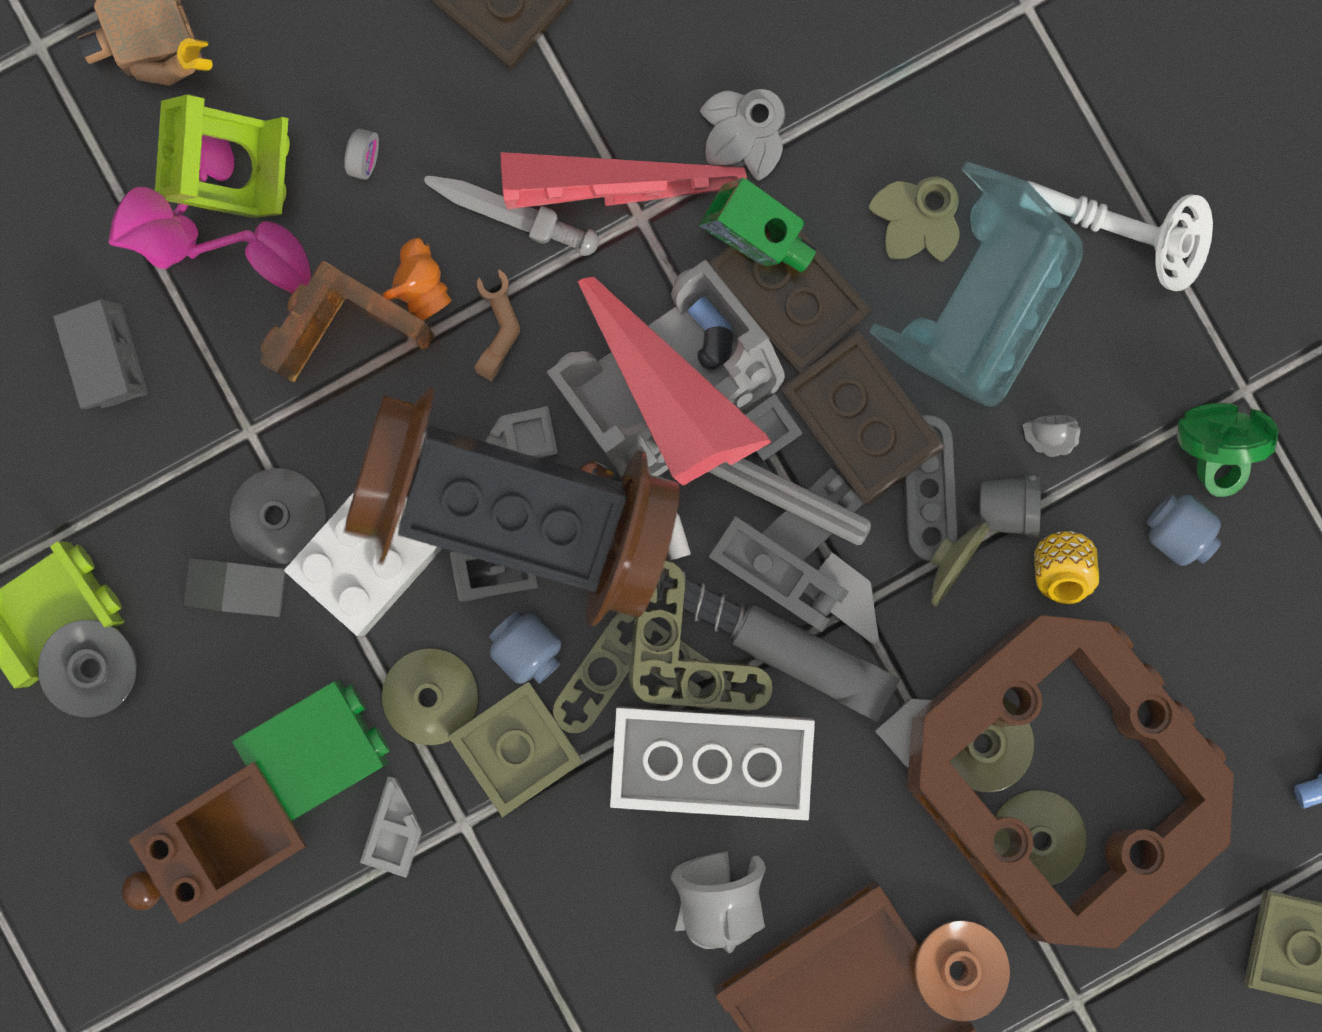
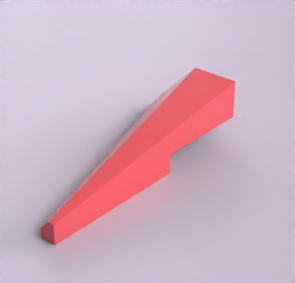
[500,152,747,210]
[577,277,771,485]

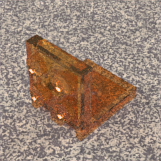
[260,261,435,383]

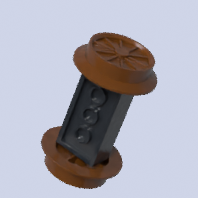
[343,387,680,626]

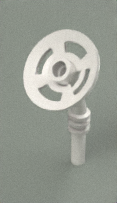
[1021,180,1213,291]

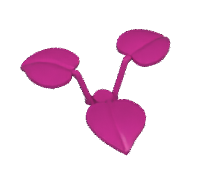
[109,135,312,298]

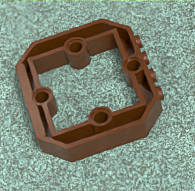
[907,615,1234,949]

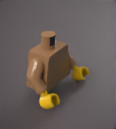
[77,0,213,86]

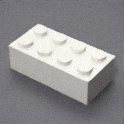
[284,432,443,636]
[610,706,815,820]

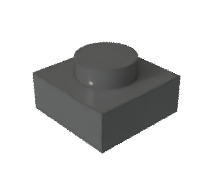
[745,394,803,462]

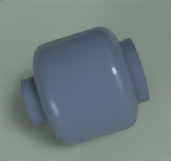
[1146,494,1222,566]
[489,611,561,684]

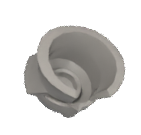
[671,851,766,954]

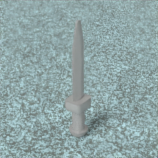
[424,176,599,256]

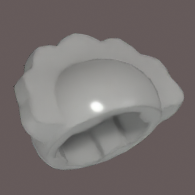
[1023,415,1081,457]

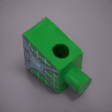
[698,177,817,273]

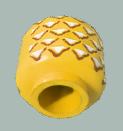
[1034,531,1099,604]

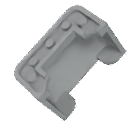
[547,260,785,478]

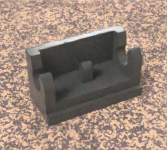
[53,299,148,409]

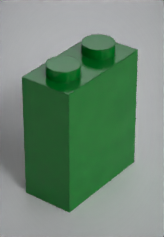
[232,680,390,820]

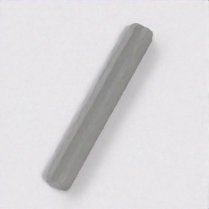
[708,459,871,545]

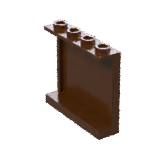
[714,880,976,1032]

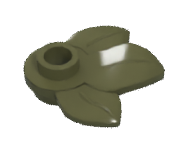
[869,176,960,262]

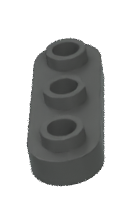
[904,415,957,561]

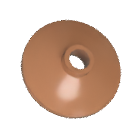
[914,921,1010,1021]

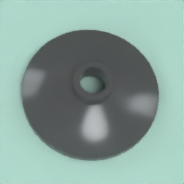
[230,468,327,564]
[38,620,137,717]

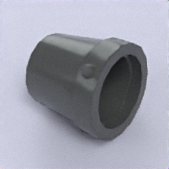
[980,475,1041,537]

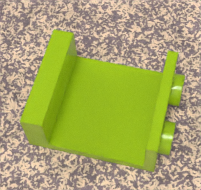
[0,541,124,689]

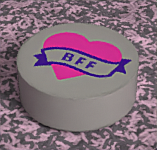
[344,129,379,180]

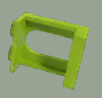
[155,95,290,218]

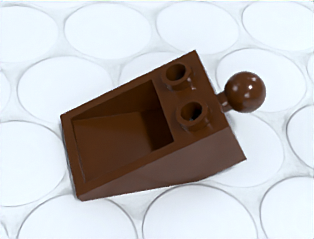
[122,761,307,925]

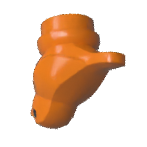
[382,238,452,321]

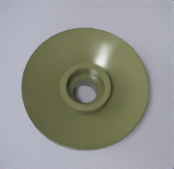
[931,522,991,607]
[382,648,479,745]
[949,698,1034,792]
[993,790,1087,886]

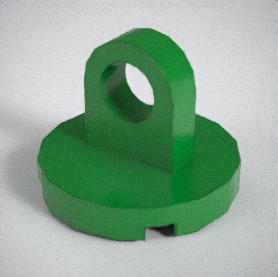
[1177,403,1279,497]

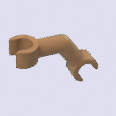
[474,270,520,382]

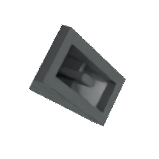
[450,552,538,602]
[183,558,286,617]

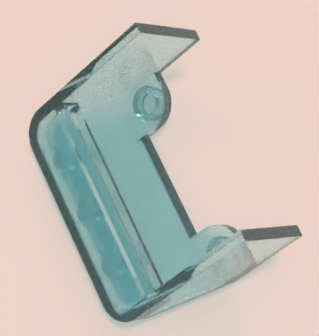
[869,161,1083,407]

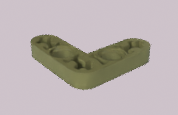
[629,561,773,710]
[553,613,732,733]

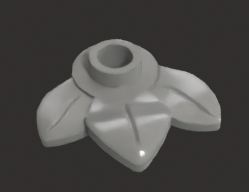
[700,89,785,180]

